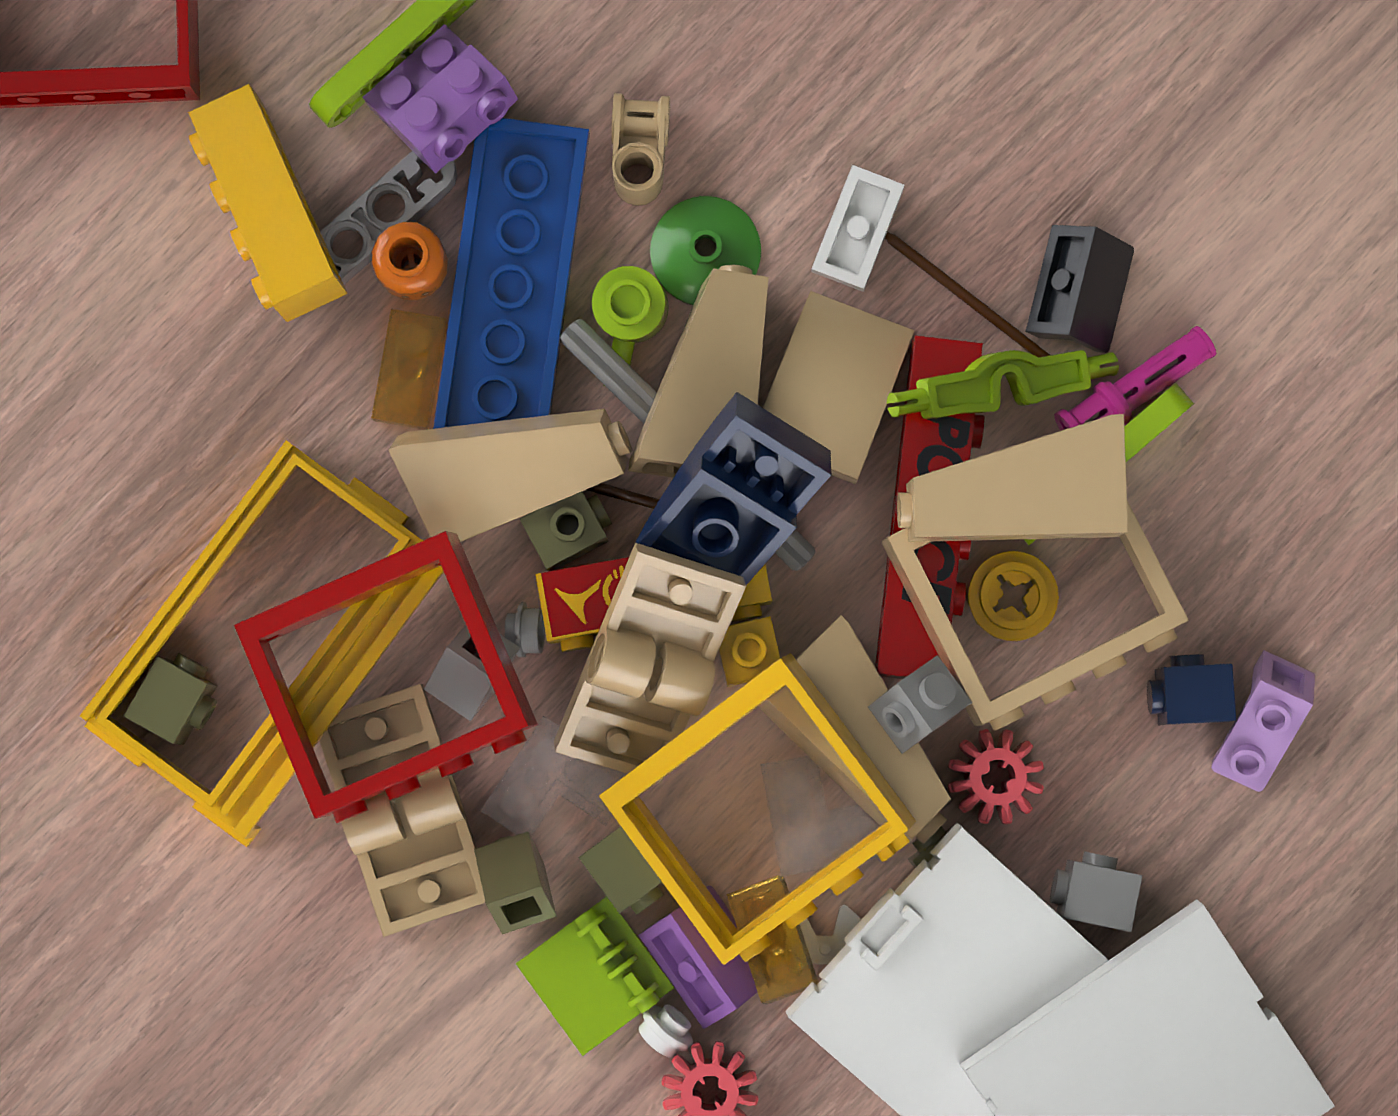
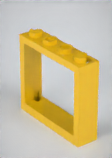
[599,653,916,965]

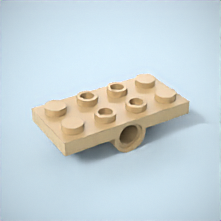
[553,543,746,783]
[319,684,485,937]

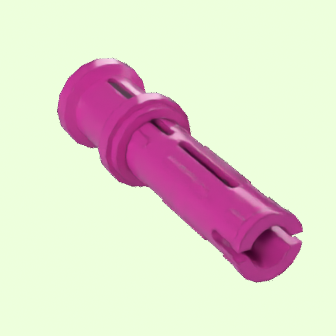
[1054,326,1217,431]

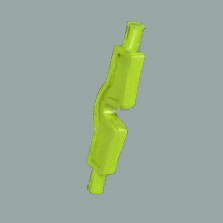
[887,350,1119,419]

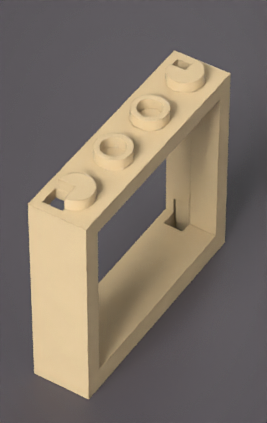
[881,501,1189,731]

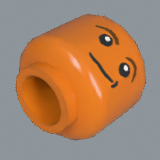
[372,222,448,300]

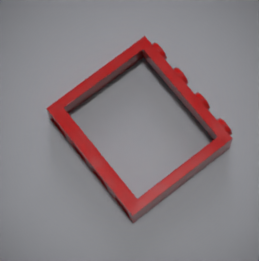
[0,0,200,108]
[234,531,538,824]

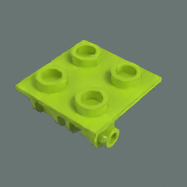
[516,896,674,1056]

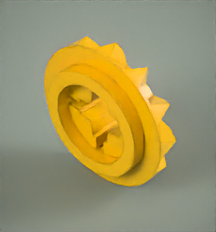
[967,551,1059,642]

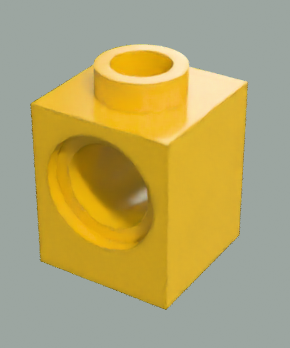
[719,616,780,687]

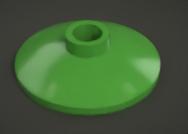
[650,196,761,305]

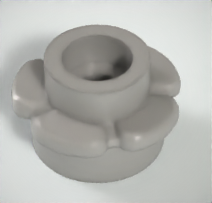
[505,602,545,657]

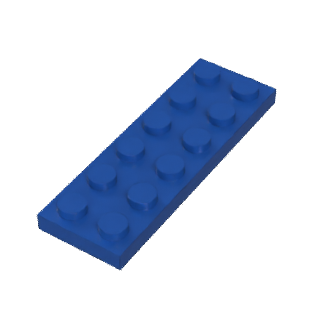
[433,118,590,429]

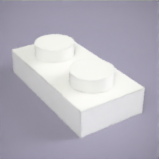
[811,165,905,292]

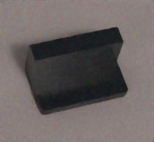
[1025,225,1134,353]

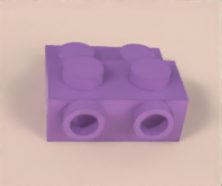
[362,24,518,174]

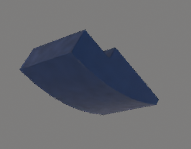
[635,392,832,585]

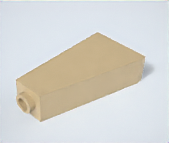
[628,265,769,478]
[388,409,632,542]
[897,414,1128,542]
[758,615,951,848]

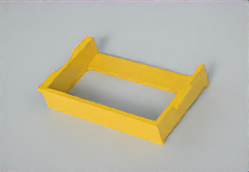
[80,440,444,847]

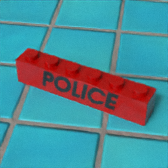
[875,335,985,679]

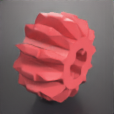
[947,729,1044,825]
[662,1041,758,1116]

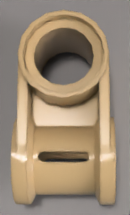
[612,93,670,206]

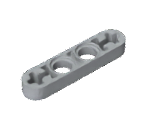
[320,151,458,285]

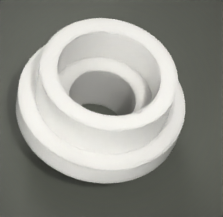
[639,1005,693,1058]

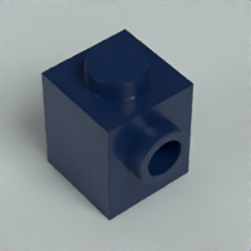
[1147,654,1236,726]

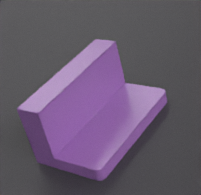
[638,886,774,1029]

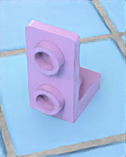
[1211,650,1315,792]

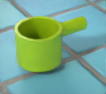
[592,266,669,386]

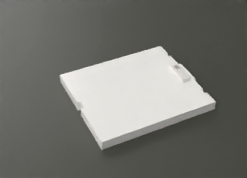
[785,823,1109,1116]
[960,899,1335,1116]

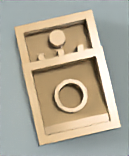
[763,291,915,484]

